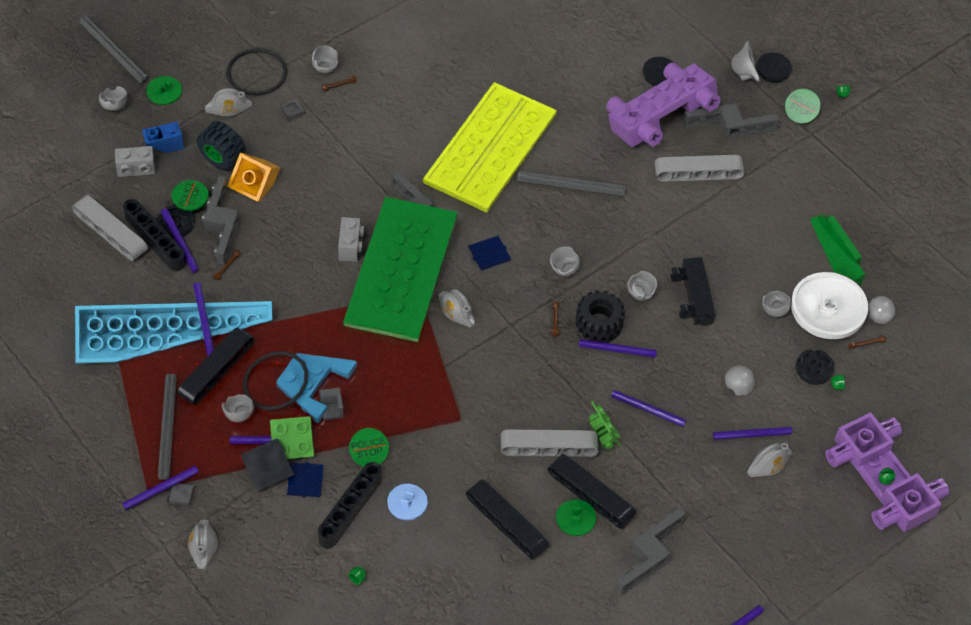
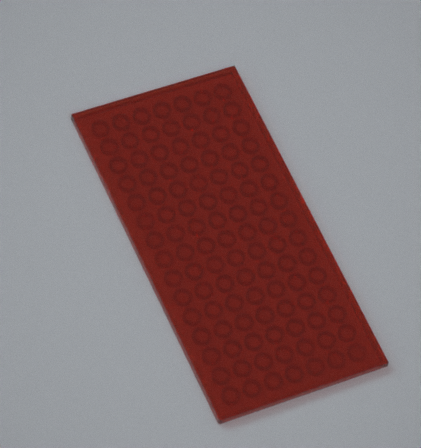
[118,306,461,490]

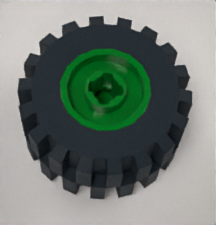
[196,121,246,171]

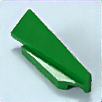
[810,214,865,286]

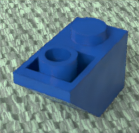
[142,122,184,153]

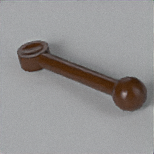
[321,76,357,91]
[214,250,241,280]
[551,301,560,337]
[848,335,886,349]

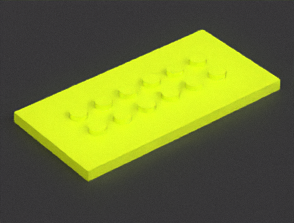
[423,82,557,213]

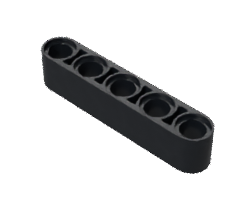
[123,199,185,271]
[177,327,254,405]
[547,454,636,529]
[318,462,381,549]
[466,479,549,560]

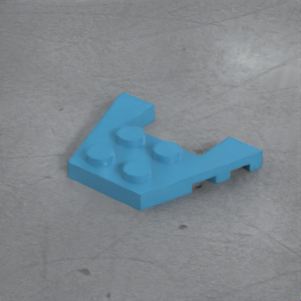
[276,353,357,423]

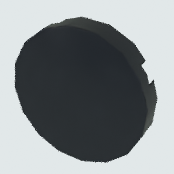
[756,53,792,83]
[642,57,674,86]
[157,205,195,238]
[795,349,835,385]

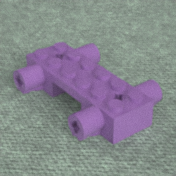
[606,63,720,147]
[825,412,949,533]

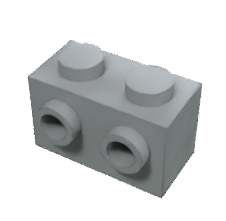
[115,146,155,177]
[338,217,364,262]

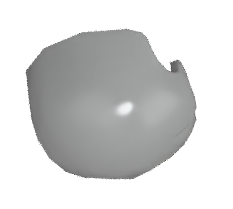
[312,45,338,74]
[99,86,127,111]
[550,246,580,277]
[627,271,657,301]
[762,290,791,317]
[867,296,895,324]
[725,365,755,396]
[222,394,254,423]

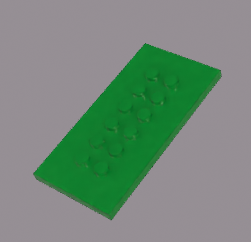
[343,196,458,342]

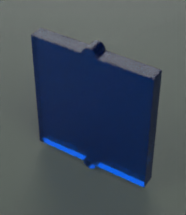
[468,236,511,271]
[287,462,324,498]

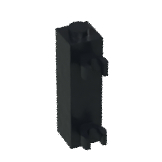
[670,257,715,325]

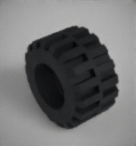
[575,290,625,343]

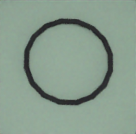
[226,48,287,95]
[243,351,308,410]

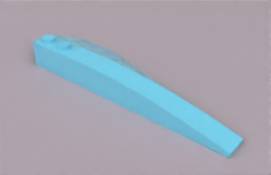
[75,301,272,364]

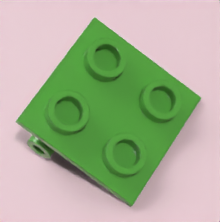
[589,401,621,450]
[270,416,314,459]

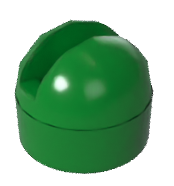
[836,85,851,98]
[831,375,844,390]
[878,467,895,485]
[348,566,366,585]

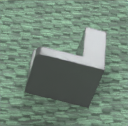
[320,388,343,420]

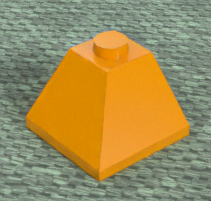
[227,153,280,202]

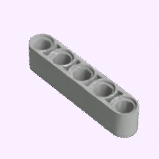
[654,155,745,182]
[72,195,148,261]
[501,429,599,457]

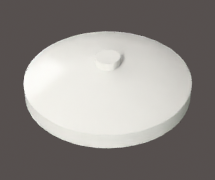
[791,272,868,339]

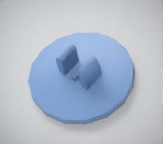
[387,484,428,521]

